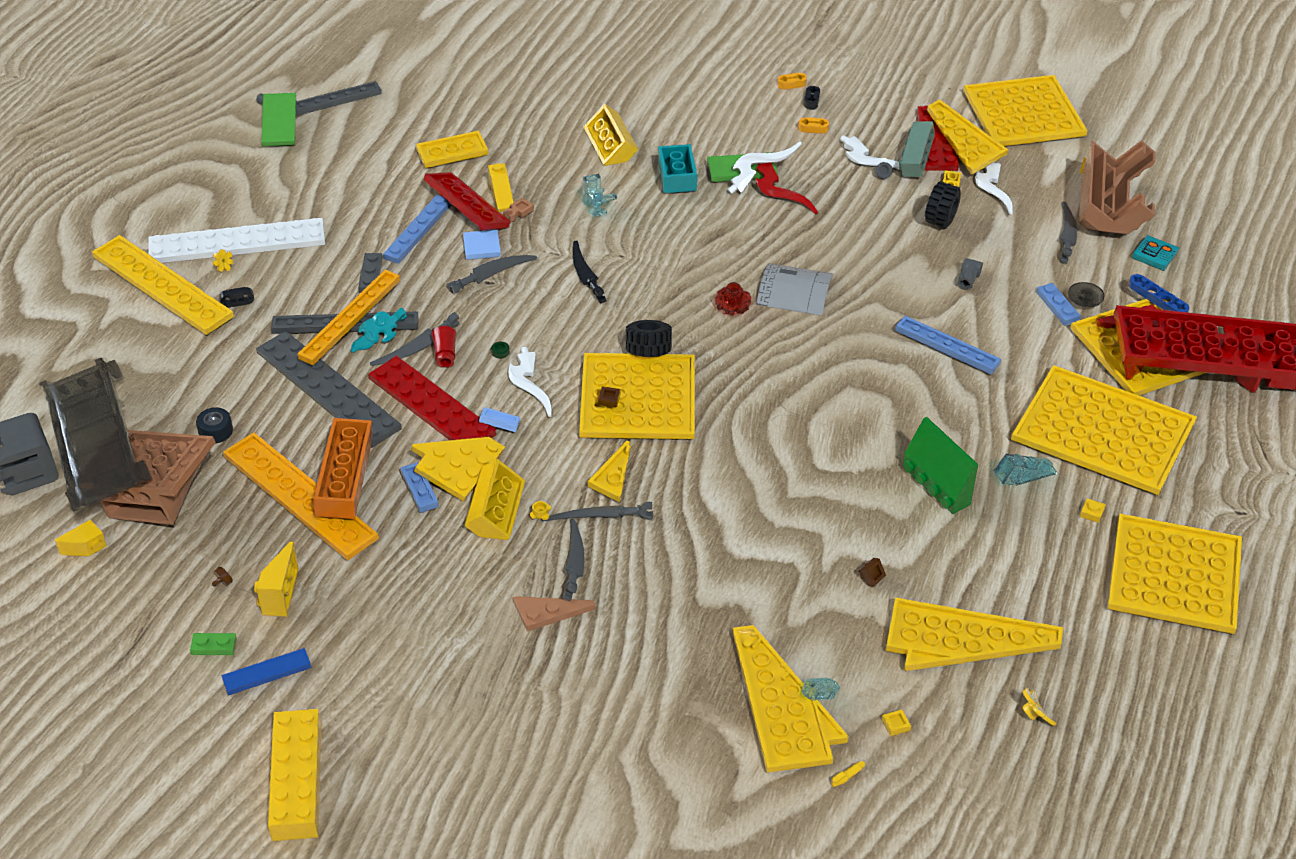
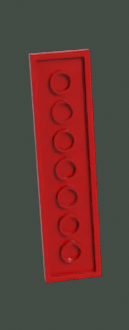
[368,355,497,440]

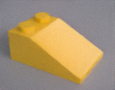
[254,542,299,617]

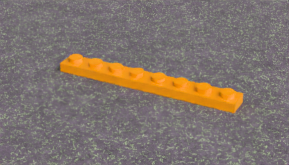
[298,269,400,365]

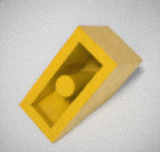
[55,519,107,556]

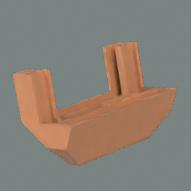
[1079,140,1156,234]

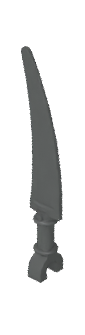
[1060,202,1077,264]
[446,255,537,293]
[370,312,459,366]
[541,502,653,521]
[563,518,585,602]

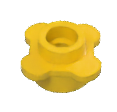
[530,501,551,520]

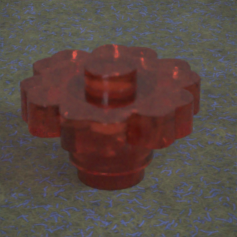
[715,282,751,315]

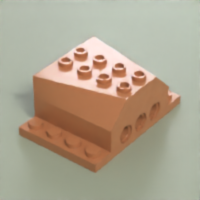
[73,429,216,525]

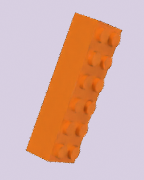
[314,418,373,519]

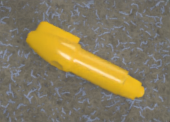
[831,761,865,787]

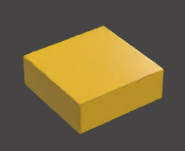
[882,709,911,736]

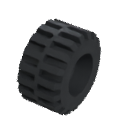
[925,181,961,228]
[626,320,672,357]

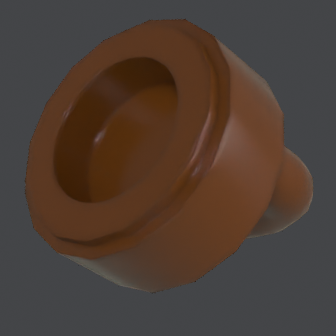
[212,566,233,587]

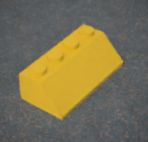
[584,104,639,166]
[465,458,526,540]

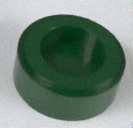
[491,341,510,359]

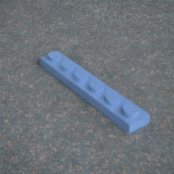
[383,195,452,264]
[895,316,1001,375]

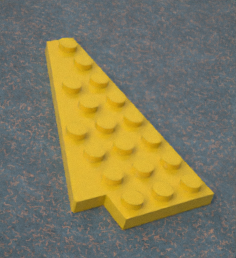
[886,597,1063,671]
[733,625,848,773]

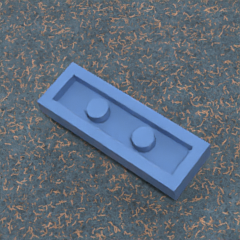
[1036,283,1080,326]
[400,462,439,513]

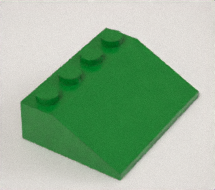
[902,416,978,514]

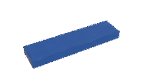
[221,648,312,696]

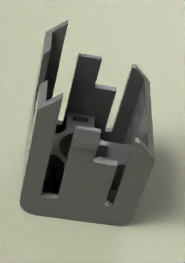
[0,413,58,496]

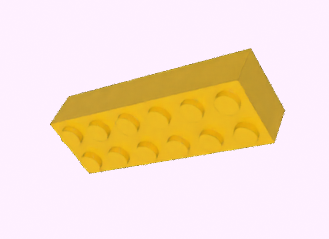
[268,709,322,841]

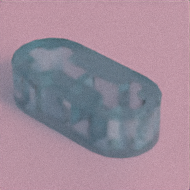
[801,678,840,700]

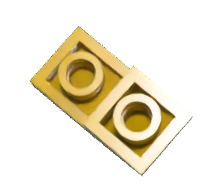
[943,170,961,187]

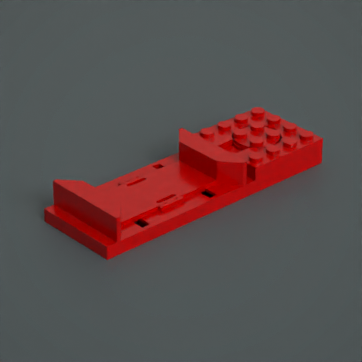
[1114,305,1296,393]

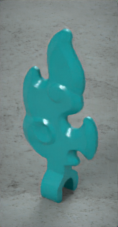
[351,308,407,353]

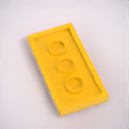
[416,130,488,168]

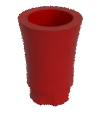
[431,326,457,368]

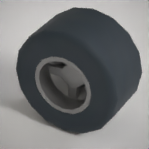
[196,407,233,443]

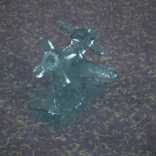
[583,174,617,217]

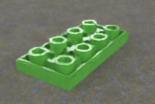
[261,93,296,146]
[707,152,778,182]

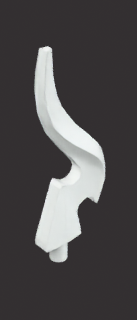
[840,135,902,171]
[727,141,802,194]
[975,162,1013,214]
[508,347,552,417]

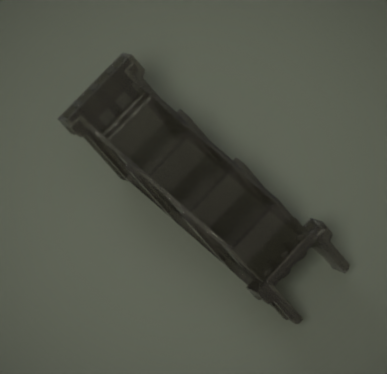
[39,358,153,512]

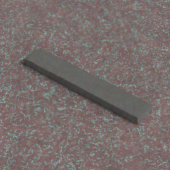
[296,81,382,116]

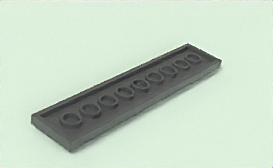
[256,331,402,448]

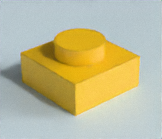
[1080,498,1106,523]

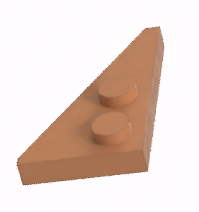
[513,596,595,631]

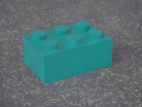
[658,144,697,193]

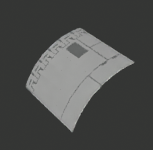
[756,263,833,315]

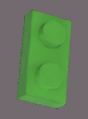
[190,633,237,655]

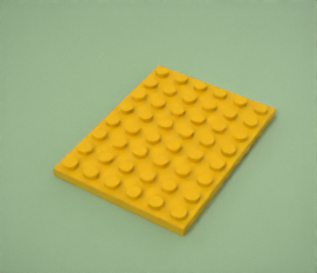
[1011,365,1197,495]

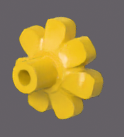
[212,249,234,272]

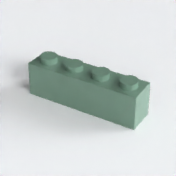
[899,122,935,177]

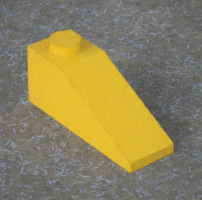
[488,163,514,212]

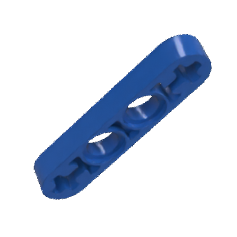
[1129,274,1189,312]

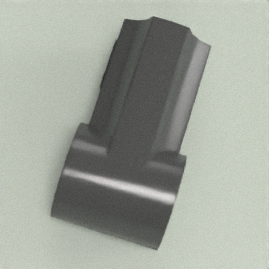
[957,258,983,290]

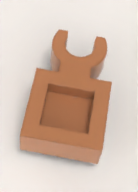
[503,198,534,222]

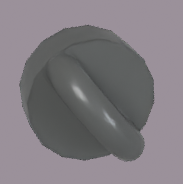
[876,162,893,179]

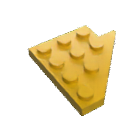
[411,437,505,502]

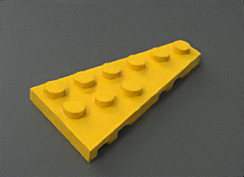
[927,99,1008,175]

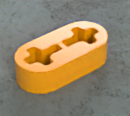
[777,73,807,89]
[798,117,829,134]

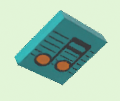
[1132,235,1180,271]

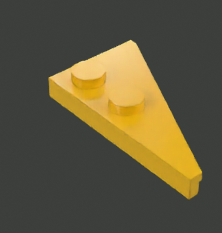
[588,440,631,502]

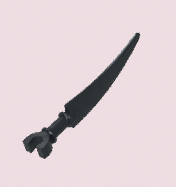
[573,240,607,304]

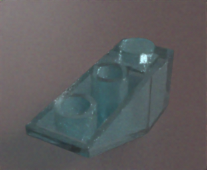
[993,454,1057,486]

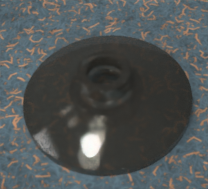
[1068,282,1104,307]

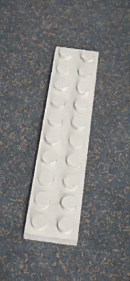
[149,218,325,263]

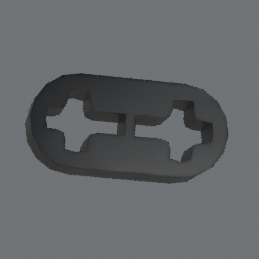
[804,86,820,110]
[219,287,254,308]

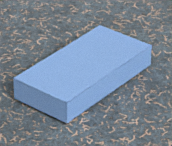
[479,407,520,432]

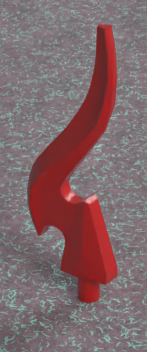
[755,163,818,215]

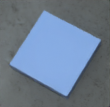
[463,230,501,260]

